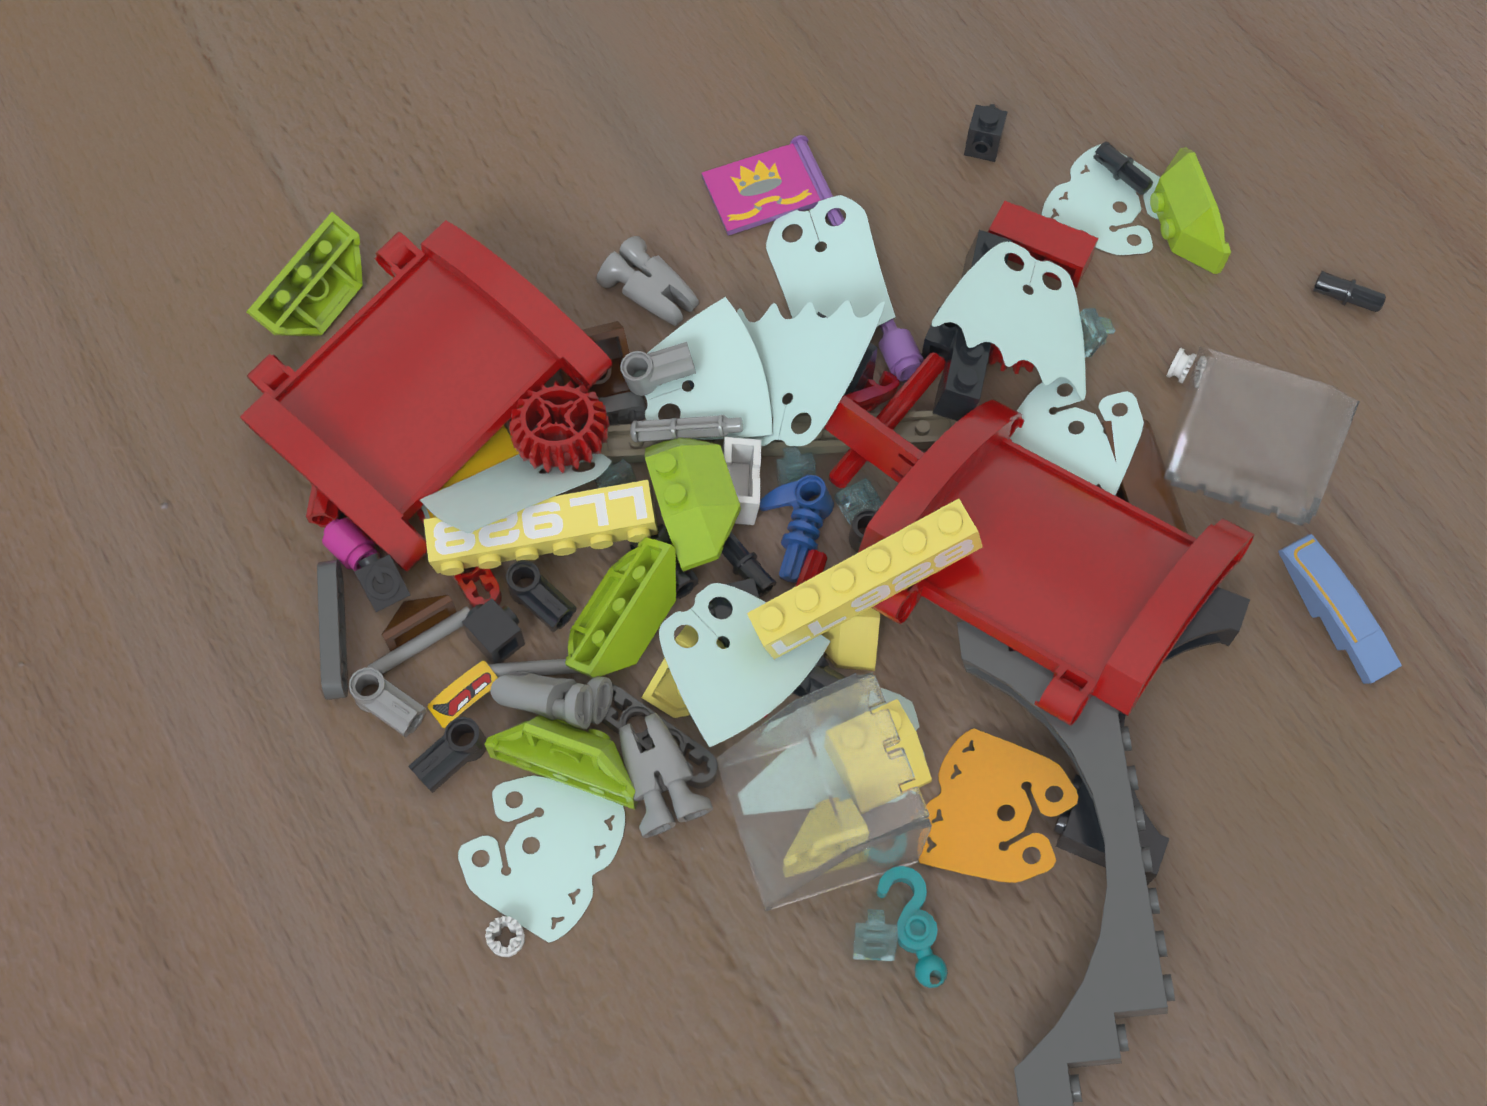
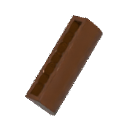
[1102,419,1188,534]

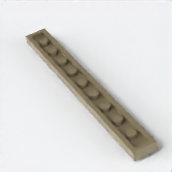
[601,410,957,464]

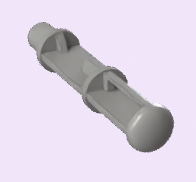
[630,415,743,442]

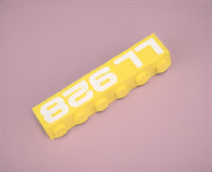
[424,480,659,576]
[747,499,983,660]

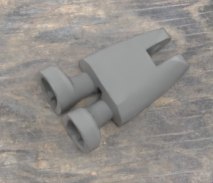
[596,236,699,326]
[491,671,613,729]
[619,713,713,838]

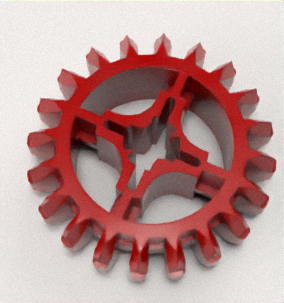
[509,380,609,473]

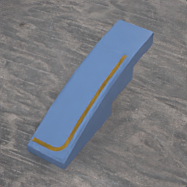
[1278,534,1402,684]

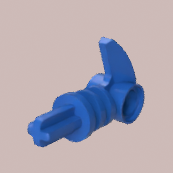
[760,475,834,583]

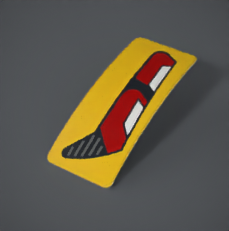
[427,661,498,728]

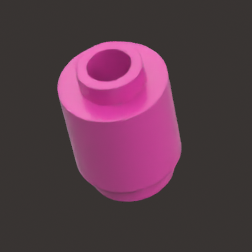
[322,518,377,571]

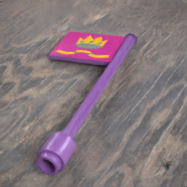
[702,135,923,382]

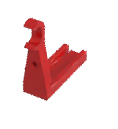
[824,371,924,483]

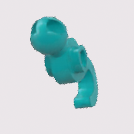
[876,866,948,988]

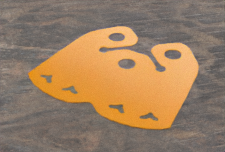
[915,728,1078,883]

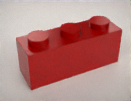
[988,201,1099,288]

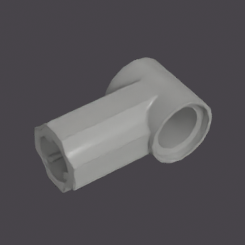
[620,342,696,396]
[349,667,427,738]

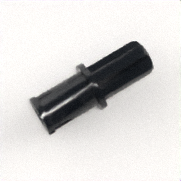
[1093,141,1153,195]
[1313,271,1386,312]
[722,532,777,598]

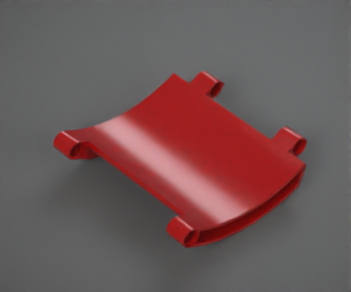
[240,220,613,572]
[858,399,1254,726]

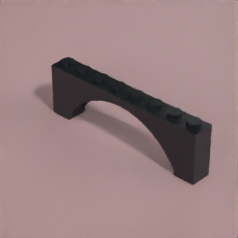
[1054,587,1250,886]

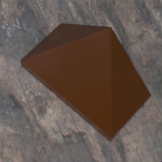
[381,595,457,652]

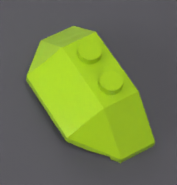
[1150,147,1231,274]
[246,212,363,336]
[645,437,741,571]
[565,537,676,678]
[484,715,638,810]

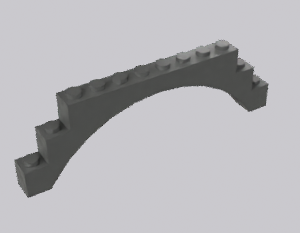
[957,621,1175,1106]

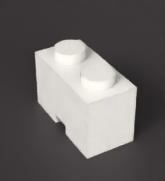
[722,437,761,525]

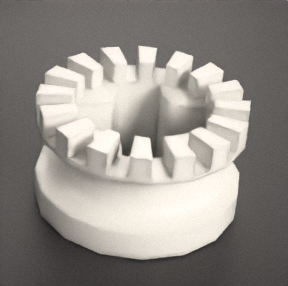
[1166,348,1197,383]
[485,916,525,957]

